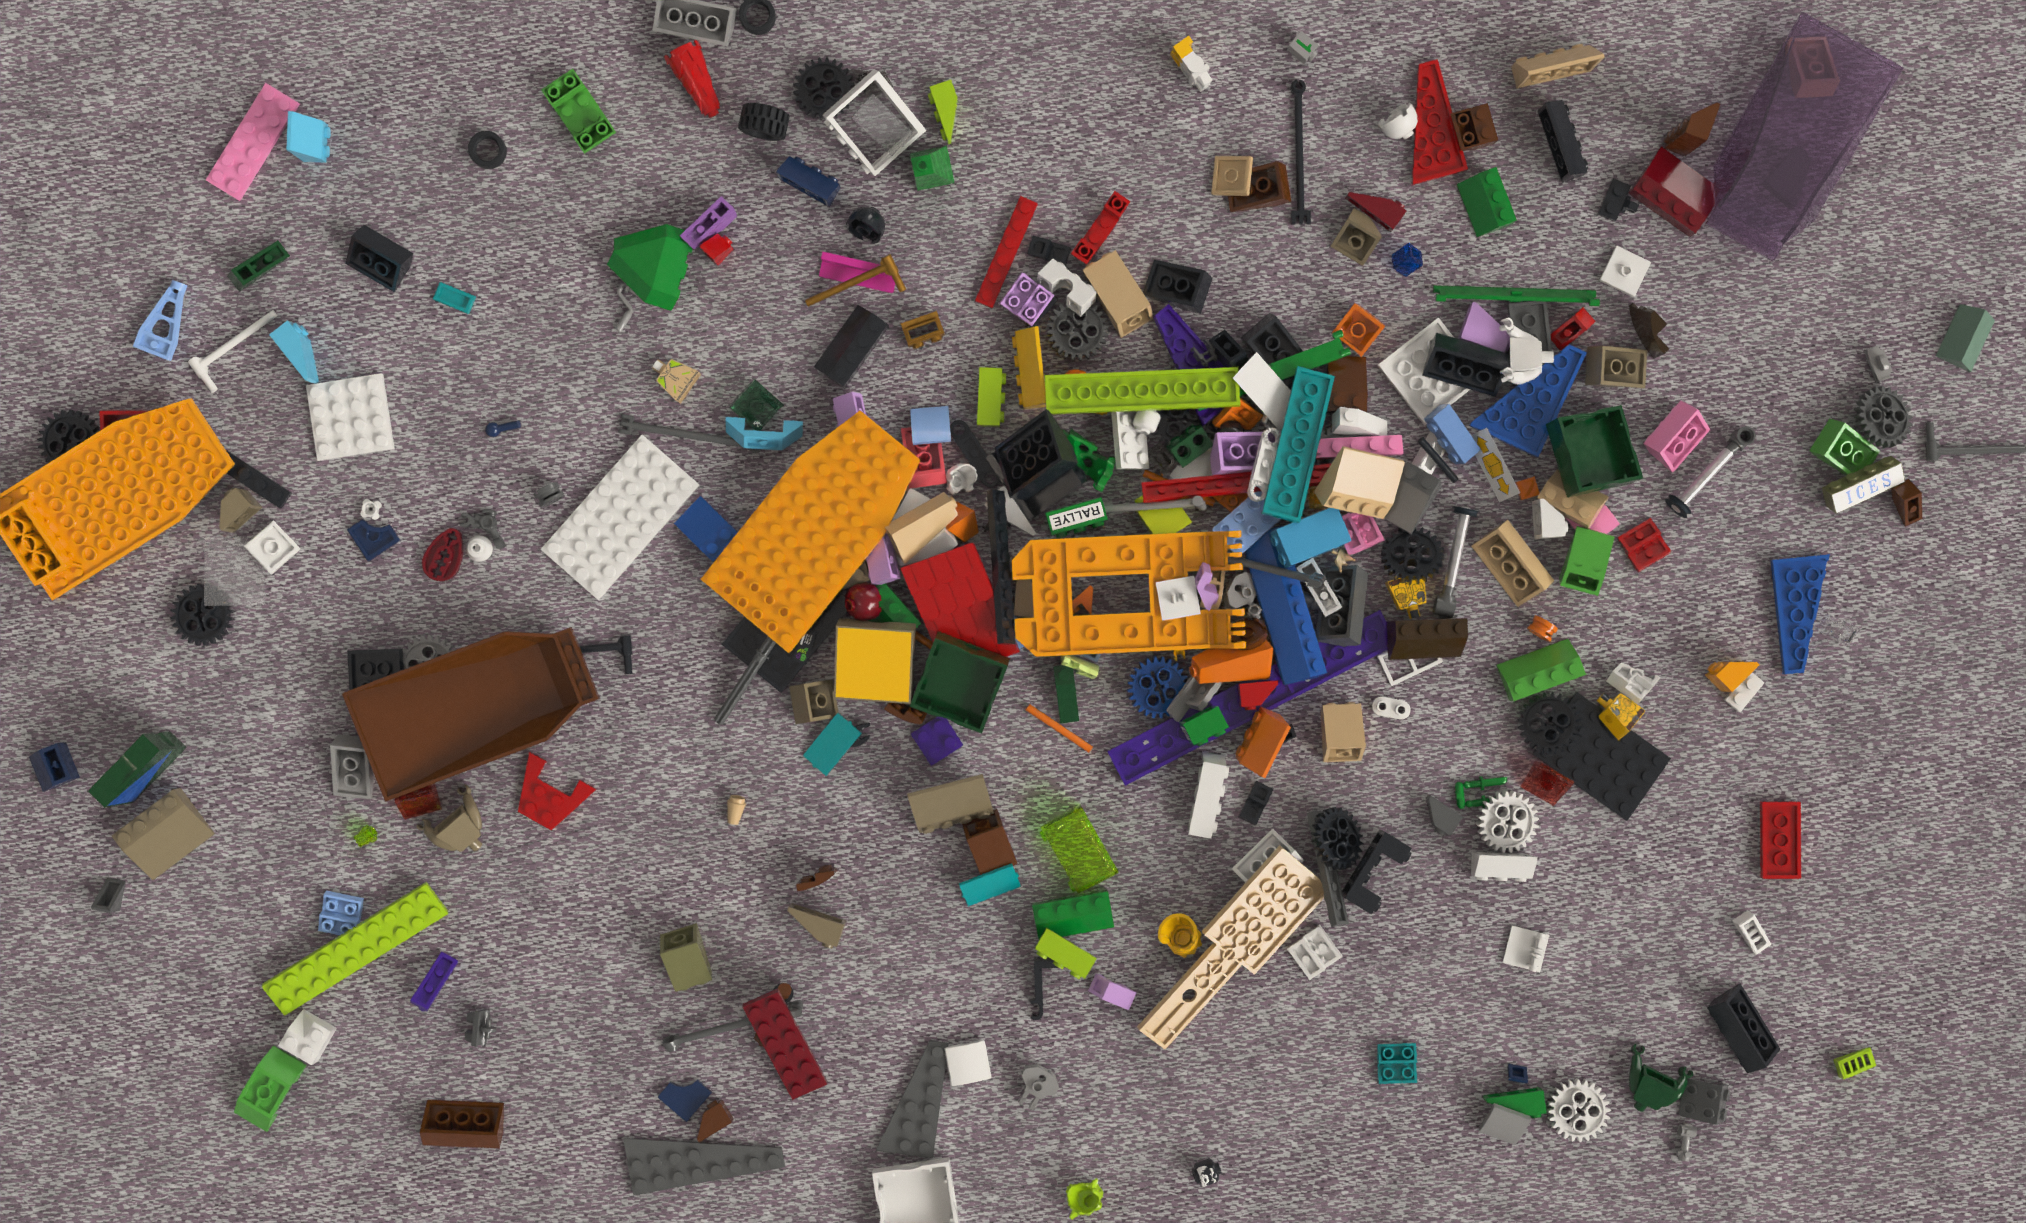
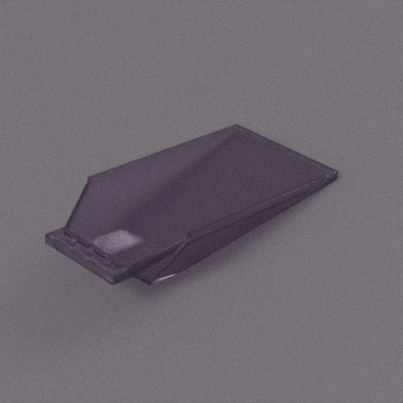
[1706,12,1904,261]

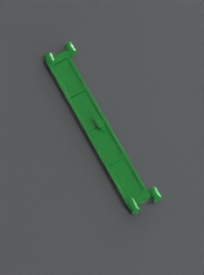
[1433,285,1600,307]
[1197,330,1351,411]

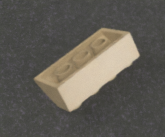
[1471,520,1554,607]

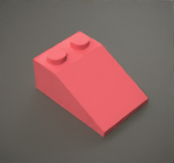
[901,427,947,489]

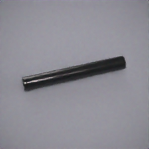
[1417,437,1459,483]

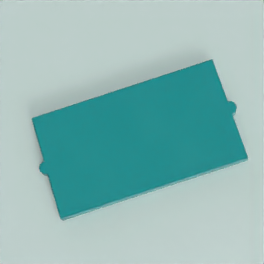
[803,713,862,776]
[959,863,1021,907]

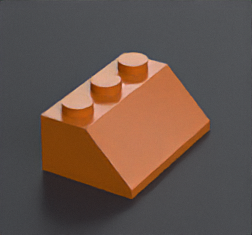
[1236,706,1291,778]

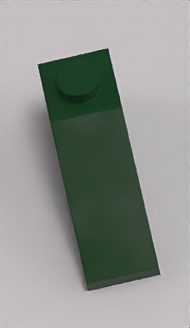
[227,240,290,292]
[1053,665,1079,724]

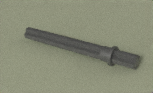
[714,636,776,725]

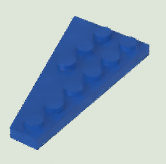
[1770,554,1830,674]

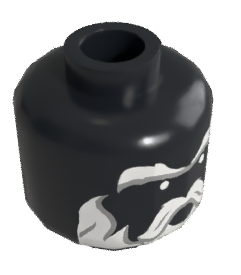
[1192,1158,1222,1187]

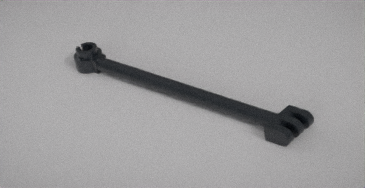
[1290,80,1311,225]

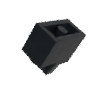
[1209,329,1249,371]

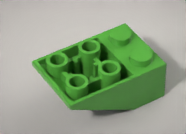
[1559,526,1615,596]

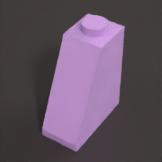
[1458,302,1510,352]

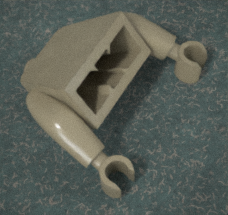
[417,784,482,852]

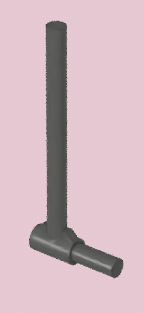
[1925,422,2026,462]

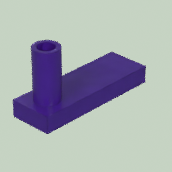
[410,951,458,1011]

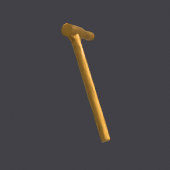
[805,254,906,307]

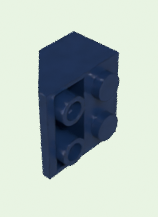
[29,742,80,792]

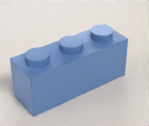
[1424,404,1481,464]

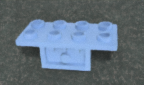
[1212,491,1281,554]

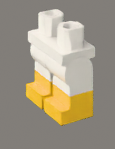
[1170,36,1212,92]

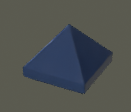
[1507,1064,1528,1084]

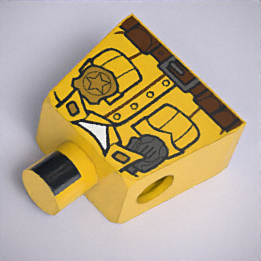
[1385,578,1426,619]
[1596,692,1645,740]

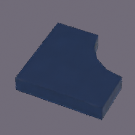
[347,519,401,562]
[658,1080,712,1122]

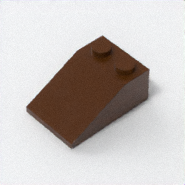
[1228,161,1291,213]
[1326,356,1368,413]

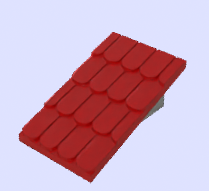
[900,542,1020,657]

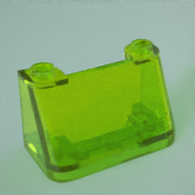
[1039,804,1119,894]

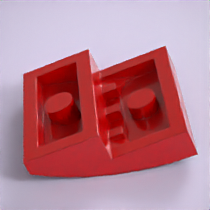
[1617,518,1671,572]

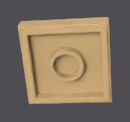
[1211,156,1253,196]

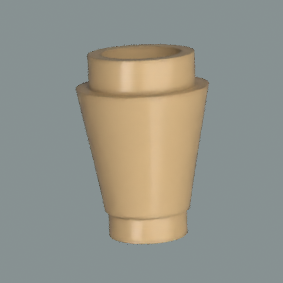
[727,795,746,825]

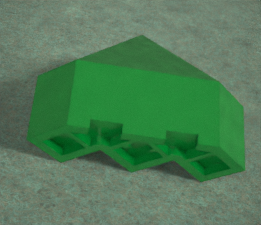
[607,224,692,311]

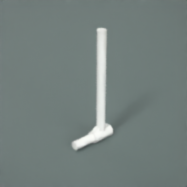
[188,310,278,393]

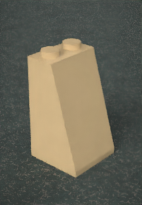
[1083,250,1153,338]

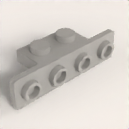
[1166,676,1223,722]

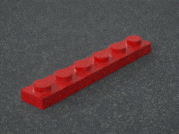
[975,196,1038,309]

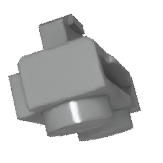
[1864,345,1893,383]

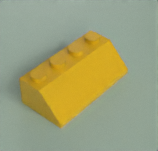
[1012,326,1046,409]

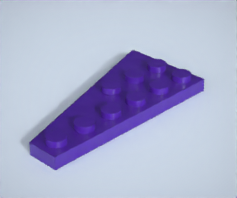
[1153,304,1225,426]

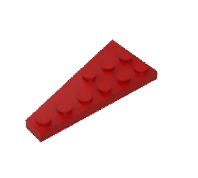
[1412,59,1468,186]

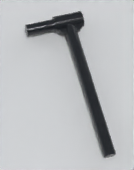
[579,636,633,675]

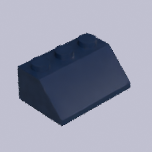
[776,156,841,207]

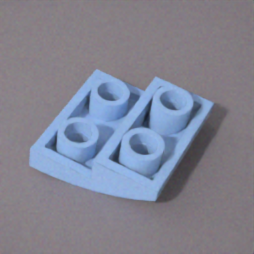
[910,406,951,445]
[318,890,364,935]

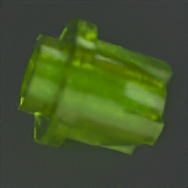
[353,825,377,847]

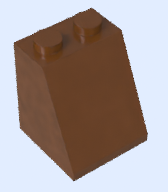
[962,809,1018,875]

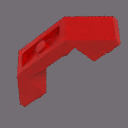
[1071,191,1130,265]

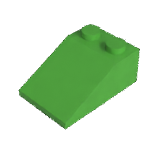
[1809,418,1880,476]

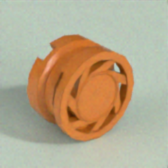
[1527,615,1558,642]

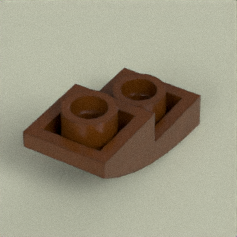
[884,702,927,725]

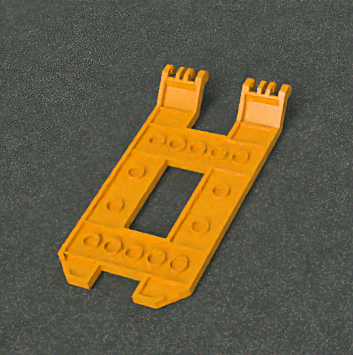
[1012,530,1246,657]

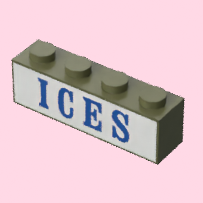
[1822,456,1905,514]

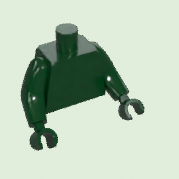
[1629,1044,1693,1112]

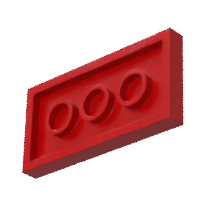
[1760,801,1801,879]

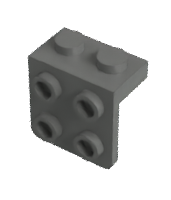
[1679,1078,1730,1125]

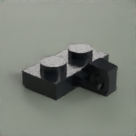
[1597,178,1639,222]

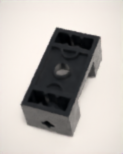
[1342,829,1412,915]

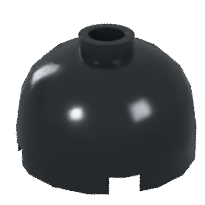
[846,207,885,244]

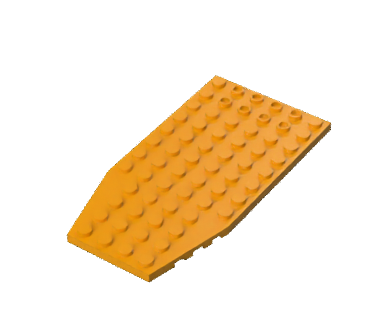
[0,398,235,600]
[701,410,921,653]

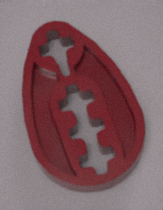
[422,528,463,582]

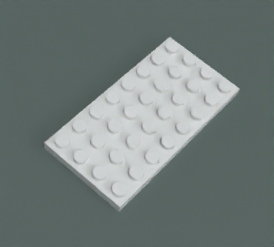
[541,435,700,600]

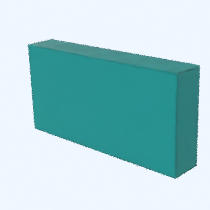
[433,282,476,314]

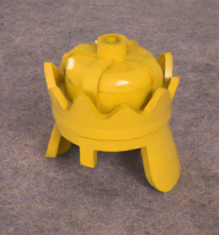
[1158,913,1202,958]

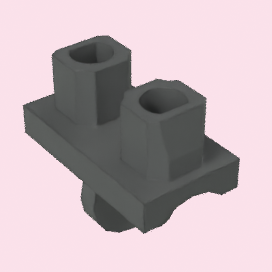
[464,1009,497,1047]

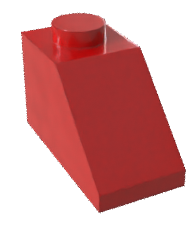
[699,233,734,266]
[1550,307,1596,351]
[1238,680,1278,710]

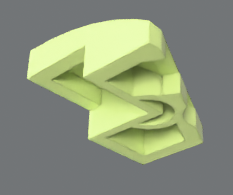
[1060,655,1099,679]

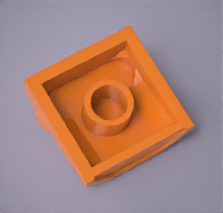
[1331,303,1385,357]

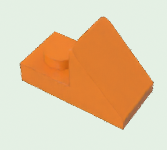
[1072,585,1093,615]

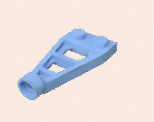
[133,280,187,361]

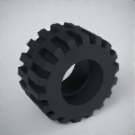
[738,103,790,141]

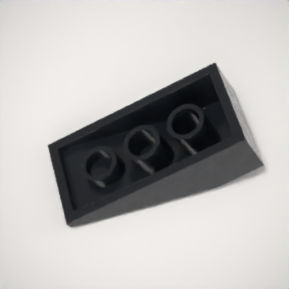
[1240,313,1319,390]

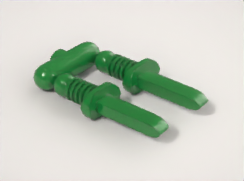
[1455,776,1507,809]

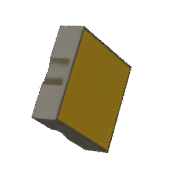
[834,618,916,704]

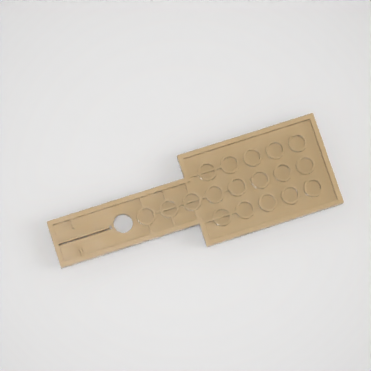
[1137,845,1324,1049]

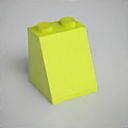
[1134,496,1192,534]

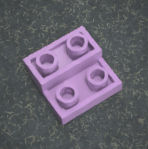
[999,272,1054,326]

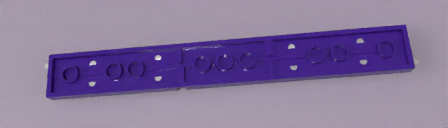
[1103,610,1388,786]

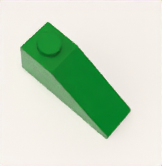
[1483,1087,1547,1118]

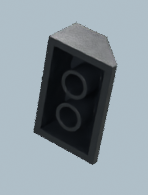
[345,225,414,292]

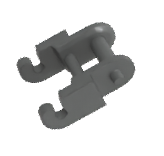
[1190,339,1218,368]

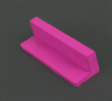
[819,251,895,293]

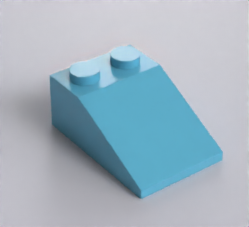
[286,111,331,163]
[269,320,319,384]

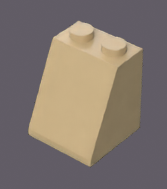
[1321,702,1366,762]

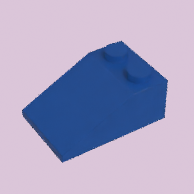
[674,496,738,562]

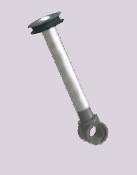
[1665,426,1756,518]
[1433,506,1479,618]

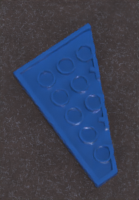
[1469,344,1587,458]

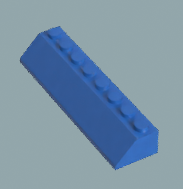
[1244,526,1327,686]

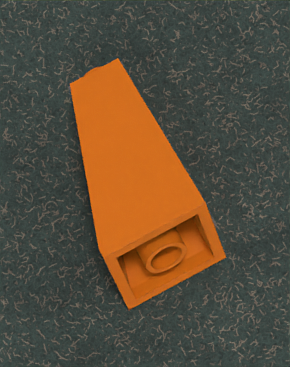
[1189,640,1273,684]

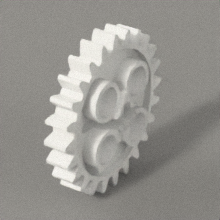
[1476,790,1539,853]
[1546,1078,1611,1142]

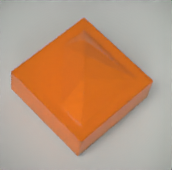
[1515,476,1540,500]

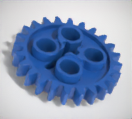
[1126,656,1187,719]

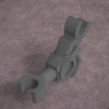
[460,509,507,550]

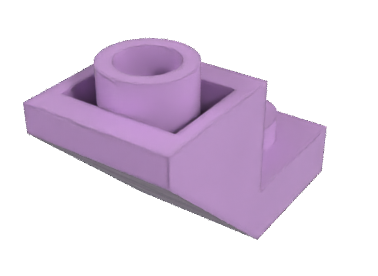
[1195,562,1219,611]
[1088,974,1137,1010]

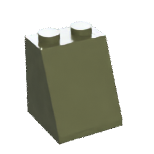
[660,923,712,992]

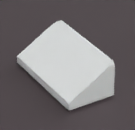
[1411,431,1446,475]

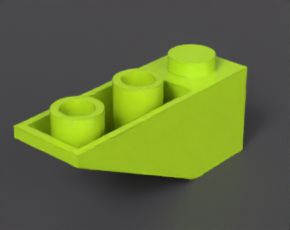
[927,79,958,145]

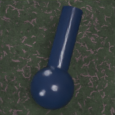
[485,420,521,437]

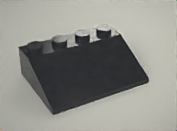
[994,409,1078,501]

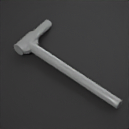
[1104,496,1207,513]

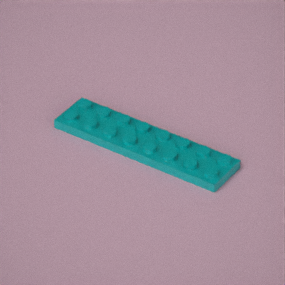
[1261,366,1335,524]

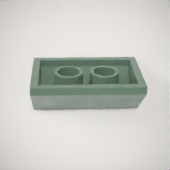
[1936,304,1995,372]

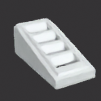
[1732,911,1771,955]

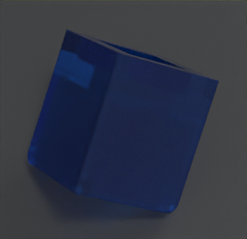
[1391,243,1423,277]

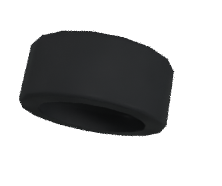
[739,0,776,35]
[468,131,507,169]

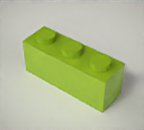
[977,367,1006,427]
[1035,928,1097,979]

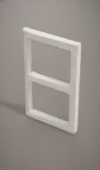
[1377,650,1443,686]

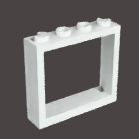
[822,69,926,176]

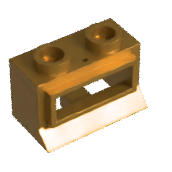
[900,311,945,349]

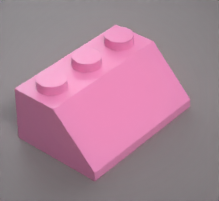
[1643,401,1710,473]

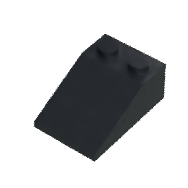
[1143,259,1213,314]

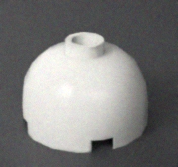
[1378,102,1418,139]

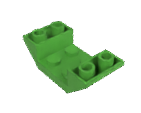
[541,69,616,154]
[234,1046,307,1132]

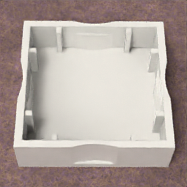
[872,1157,959,1223]

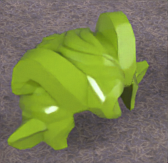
[1066,1178,1103,1220]

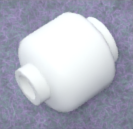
[1132,410,1161,435]

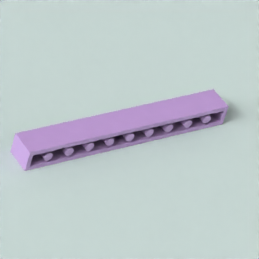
[833,392,901,585]

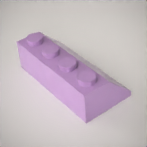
[1210,432,1281,475]

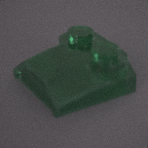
[729,379,784,431]

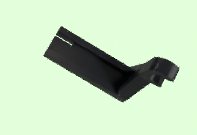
[1030,957,1066,1020]

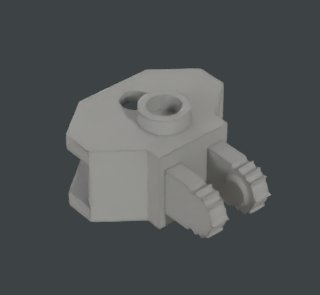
[1222,572,1262,614]
[1018,1063,1059,1111]

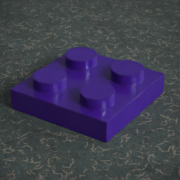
[911,716,963,766]

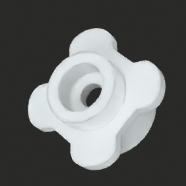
[360,499,382,520]

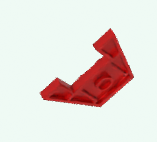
[518,752,597,830]

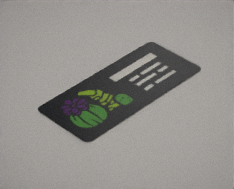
[792,630,816,665]

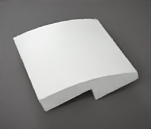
[1287,925,1342,980]
[944,1040,991,1086]

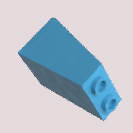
[1270,508,1352,568]

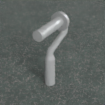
[614,282,652,332]

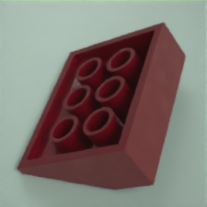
[1628,146,1723,237]

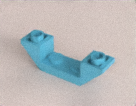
[726,417,803,450]

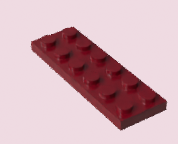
[742,988,827,1100]

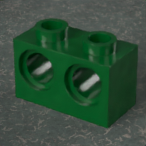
[1166,424,1213,468]

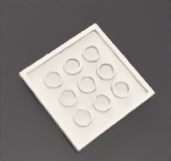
[1377,318,1470,425]
[306,373,395,461]

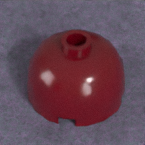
[845,582,882,621]

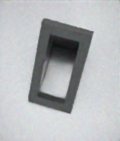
[91,878,126,913]

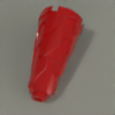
[664,40,720,118]

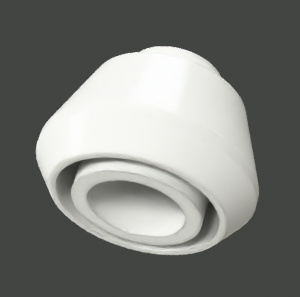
[466,535,493,562]

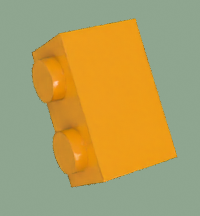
[1705,662,1759,692]

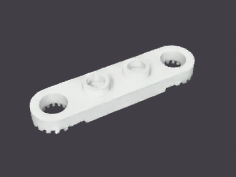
[1247,428,1280,502]

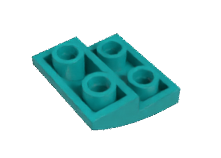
[1377,1043,1417,1084]

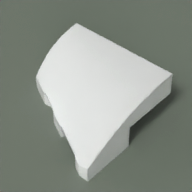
[1606,663,1661,704]

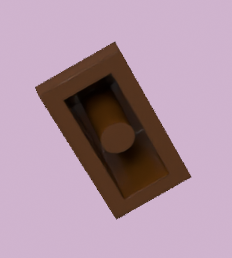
[1891,479,1923,527]
[697,1099,734,1142]

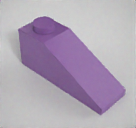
[680,196,737,250]

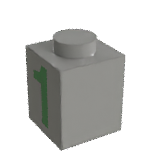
[1287,31,1319,64]

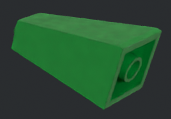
[910,145,955,191]

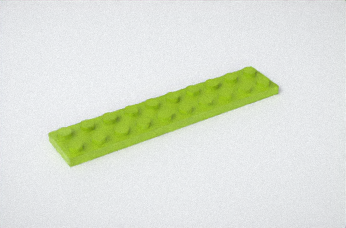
[1044,367,1240,415]
[261,882,448,1016]

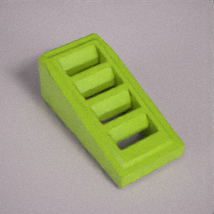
[1833,1047,1876,1080]

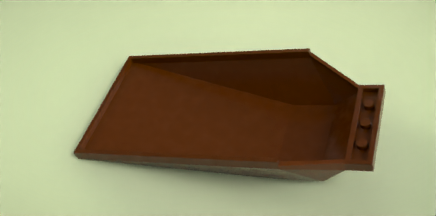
[342,627,600,802]

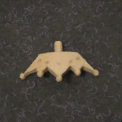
[1331,548,1355,572]

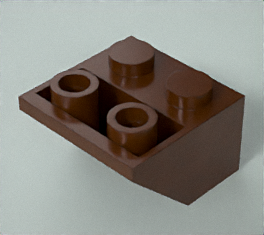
[1450,103,1498,151]

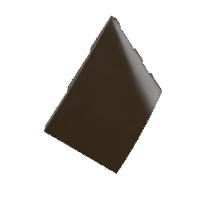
[1629,303,1669,359]

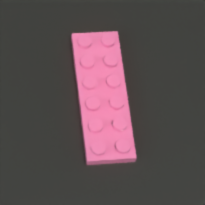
[206,83,300,201]

